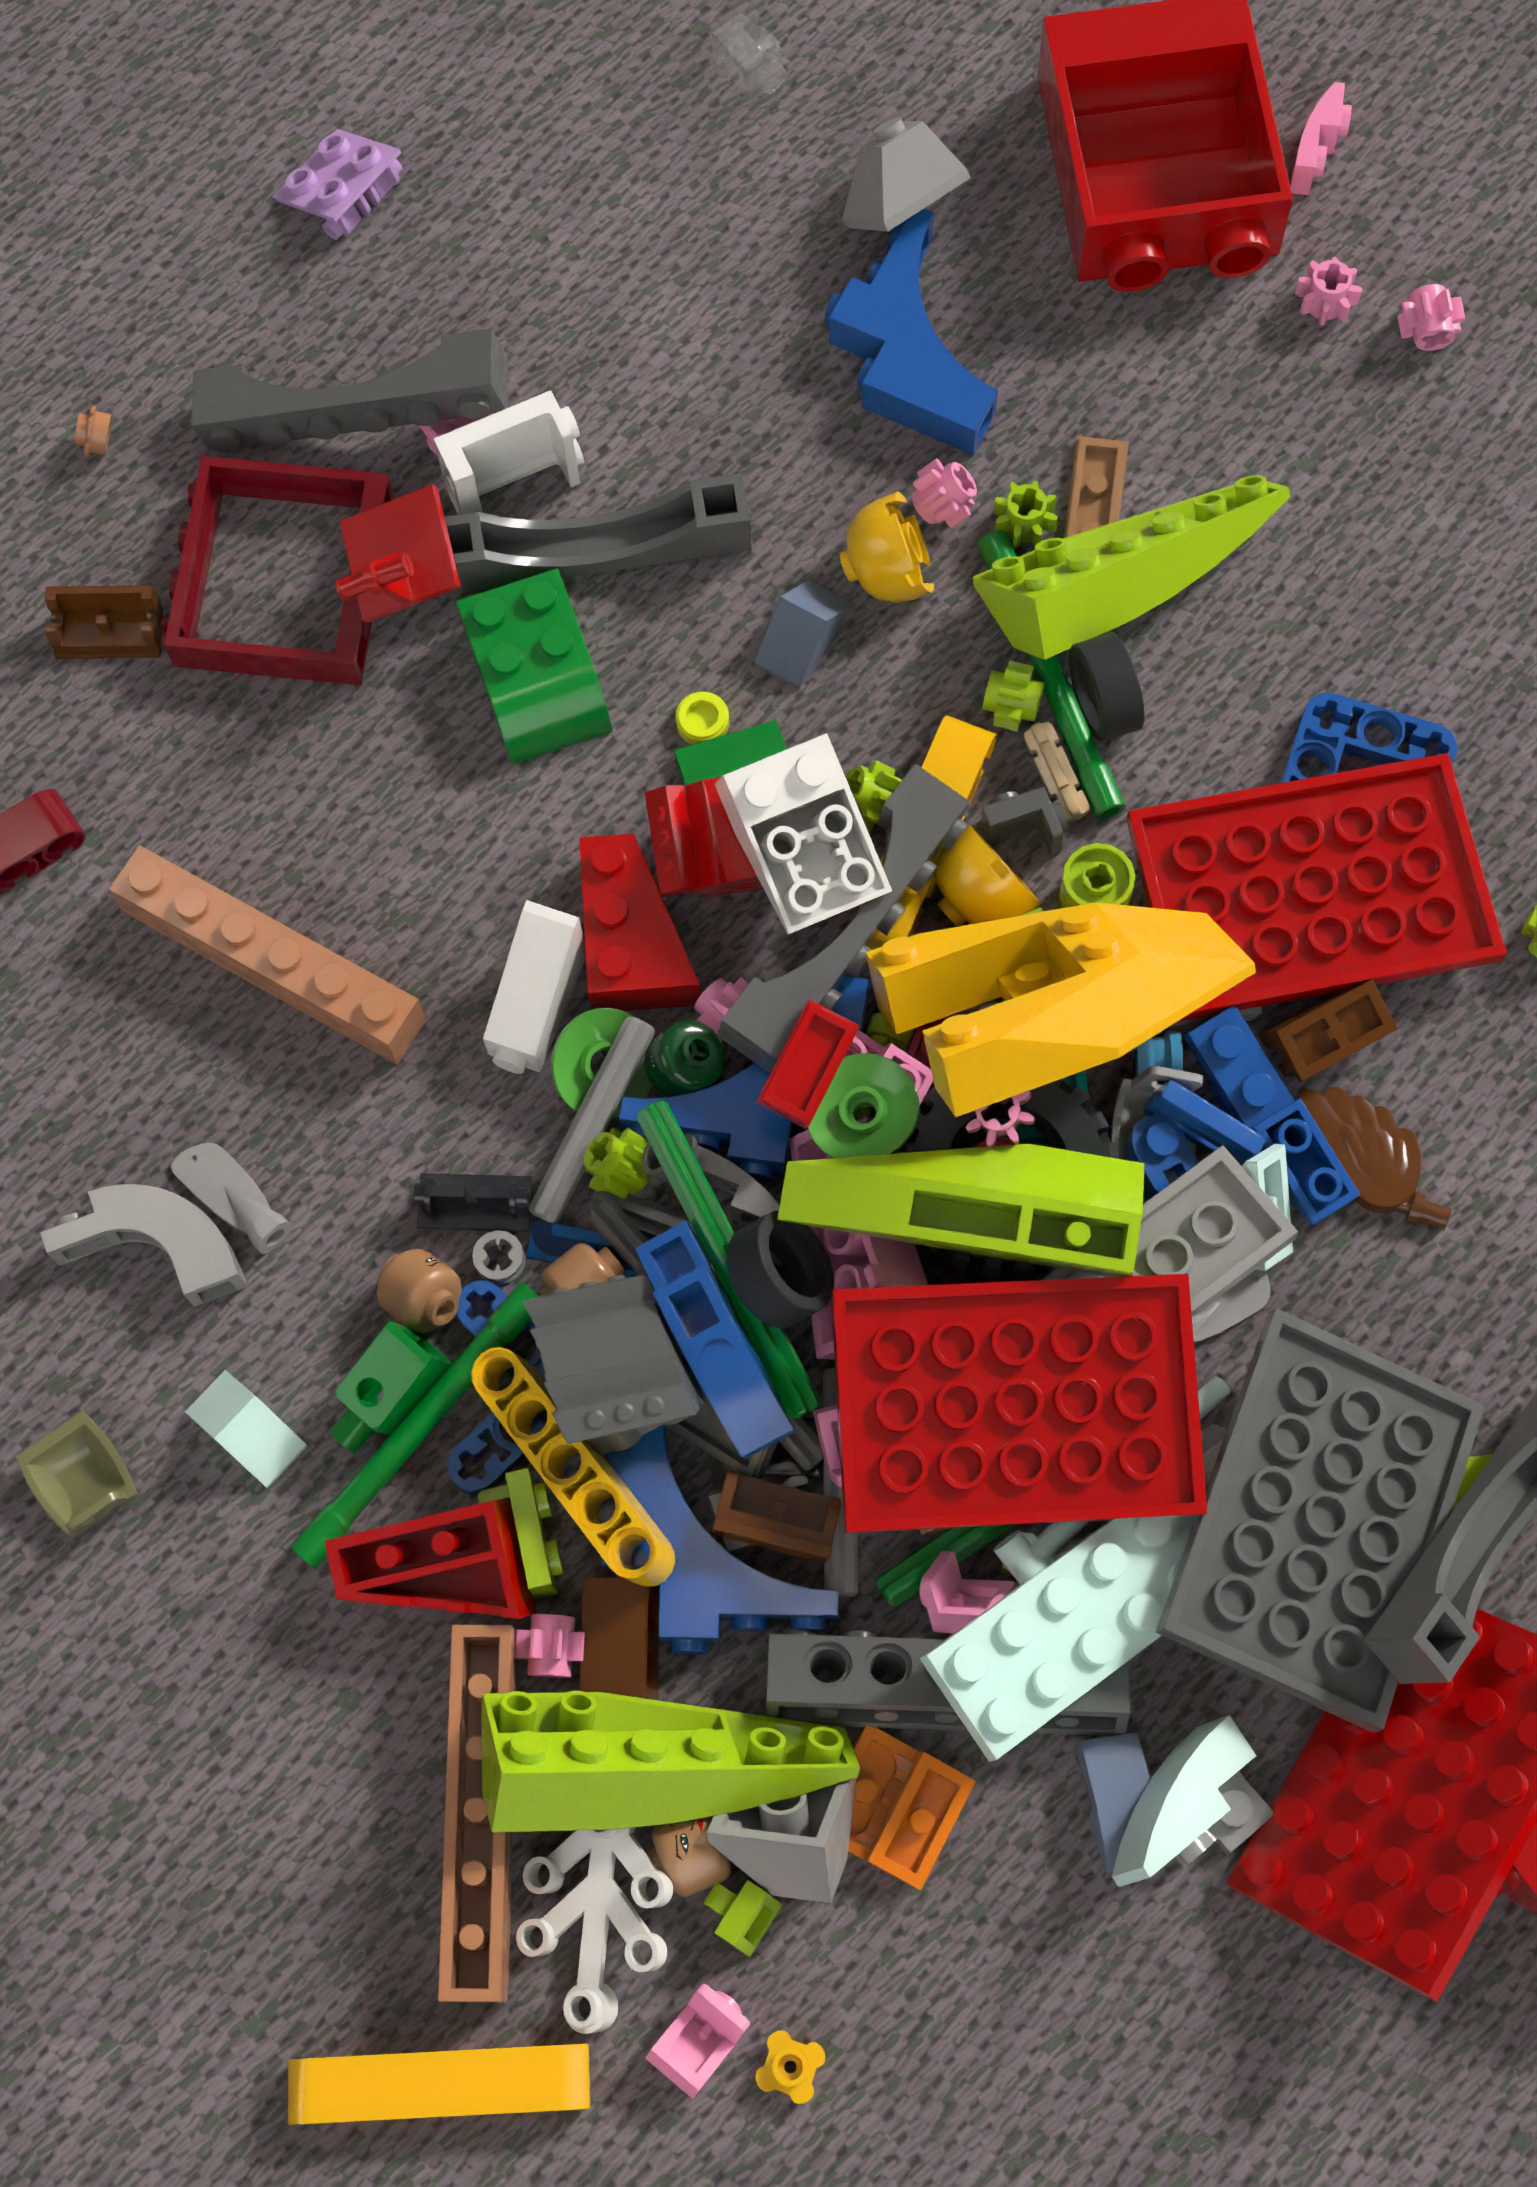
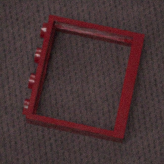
[161,456,394,686]

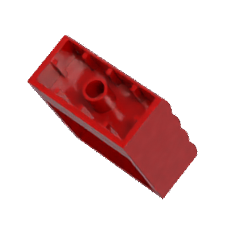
[1037,0,1293,292]

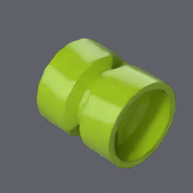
[1058,843,1135,909]

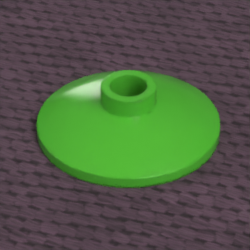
[551,1008,653,1118]
[808,1053,919,1158]

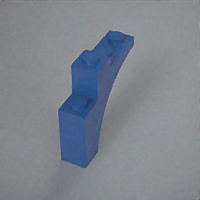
[824,208,998,456]
[619,976,868,1183]
[601,1425,838,1655]

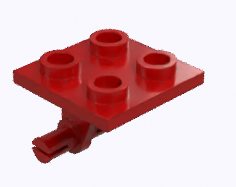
[335,484,461,623]

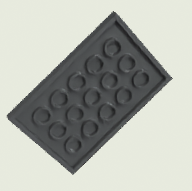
[1156,1308,1485,1733]

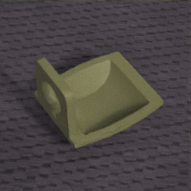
[15,1411,138,1539]

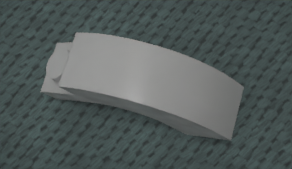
[40,1184,248,1307]

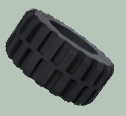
[899,1078,1117,1282]

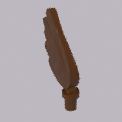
[1297,1087,1452,1230]

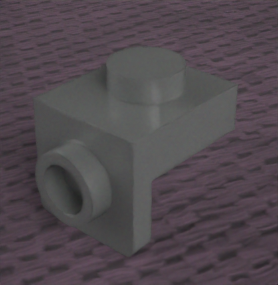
[980,786,1068,856]

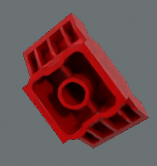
[644,777,764,898]

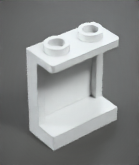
[433,390,584,515]

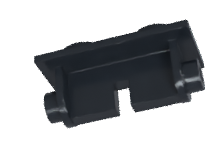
[414,1173,532,1232]

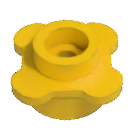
[756,2030,825,2104]

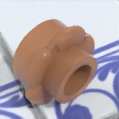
[75,405,112,457]

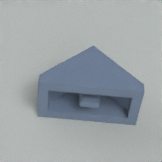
[754,580,853,690]

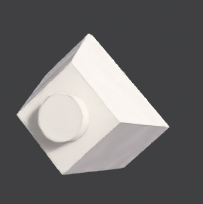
[483,900,586,1074]

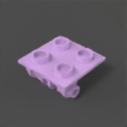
[273,129,403,240]

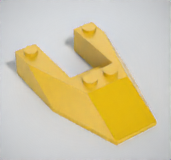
[865,902,1256,1117]

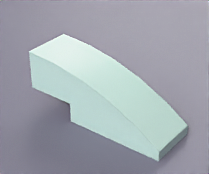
[1112,1715,1256,1887]

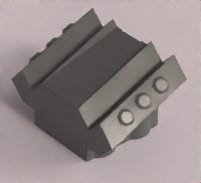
[523,1272,705,1456]

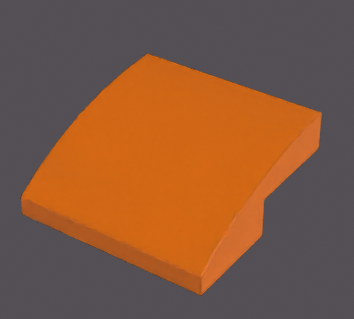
[848,1726,976,1890]

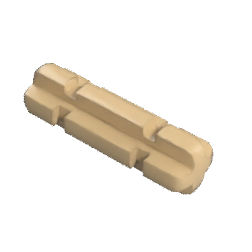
[1023,722,1090,823]

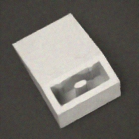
[714,733,892,934]

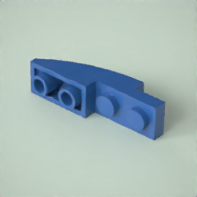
[1183,1005,1360,1225]
[635,1221,796,1460]

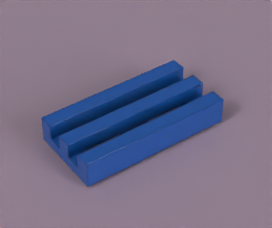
[1142,1080,1266,1166]

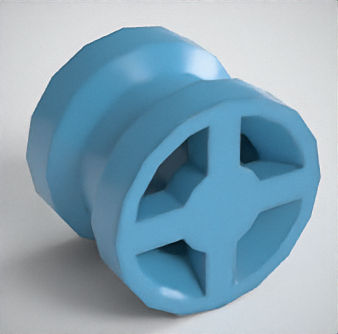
[1132,1031,1183,1083]

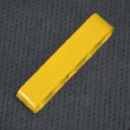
[856,715,997,950]
[471,1347,675,1587]
[288,2044,591,2125]

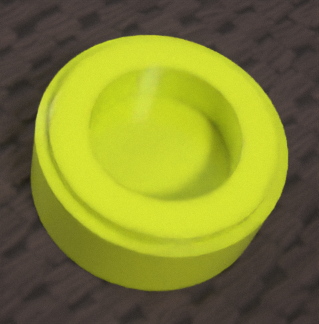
[675,692,729,745]

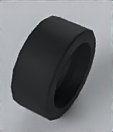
[1068,632,1145,742]
[726,1210,834,1329]

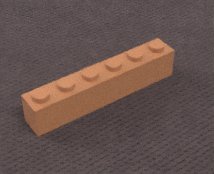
[109,845,427,1065]
[438,1625,518,2002]

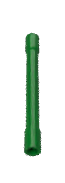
[977,530,1126,821]
[290,1281,538,1569]

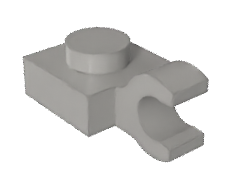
[1174,1771,1274,1868]

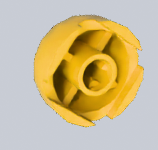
[840,491,934,603]
[935,825,1041,927]

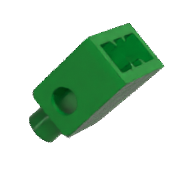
[329,1321,453,1453]

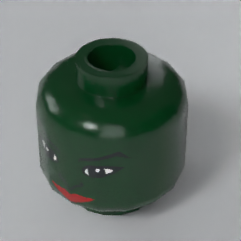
[644,1020,725,1097]

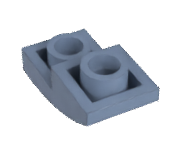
[1076,1732,1150,1872]

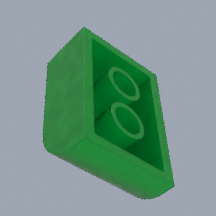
[456,568,613,765]

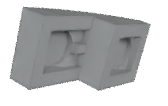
[694,1145,780,1225]

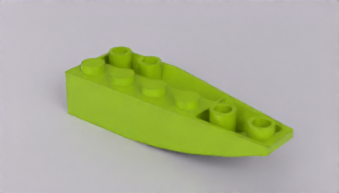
[972,475,1290,660]
[777,1144,1144,1277]
[481,1691,860,1832]

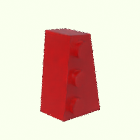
[579,833,701,1011]
[324,1497,537,1619]

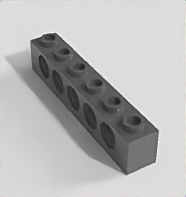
[766,1629,1130,1736]

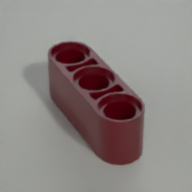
[0,789,86,895]

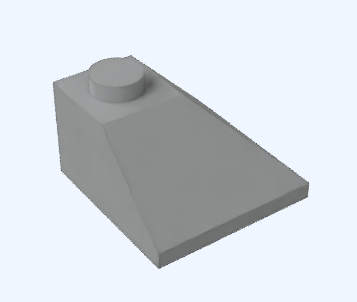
[842,117,971,232]
[706,1777,857,1903]

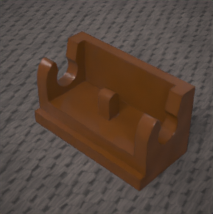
[44,585,164,659]
[1258,979,1398,1081]
[711,1470,842,1564]
[580,1577,660,1700]

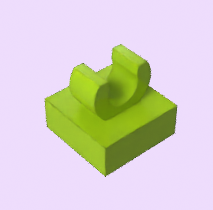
[703,1880,783,1957]

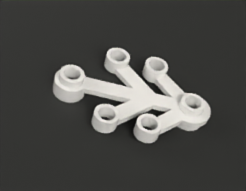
[516,1827,673,2034]

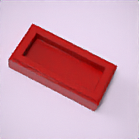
[755,999,860,1129]

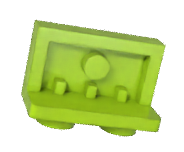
[478,1468,564,1599]

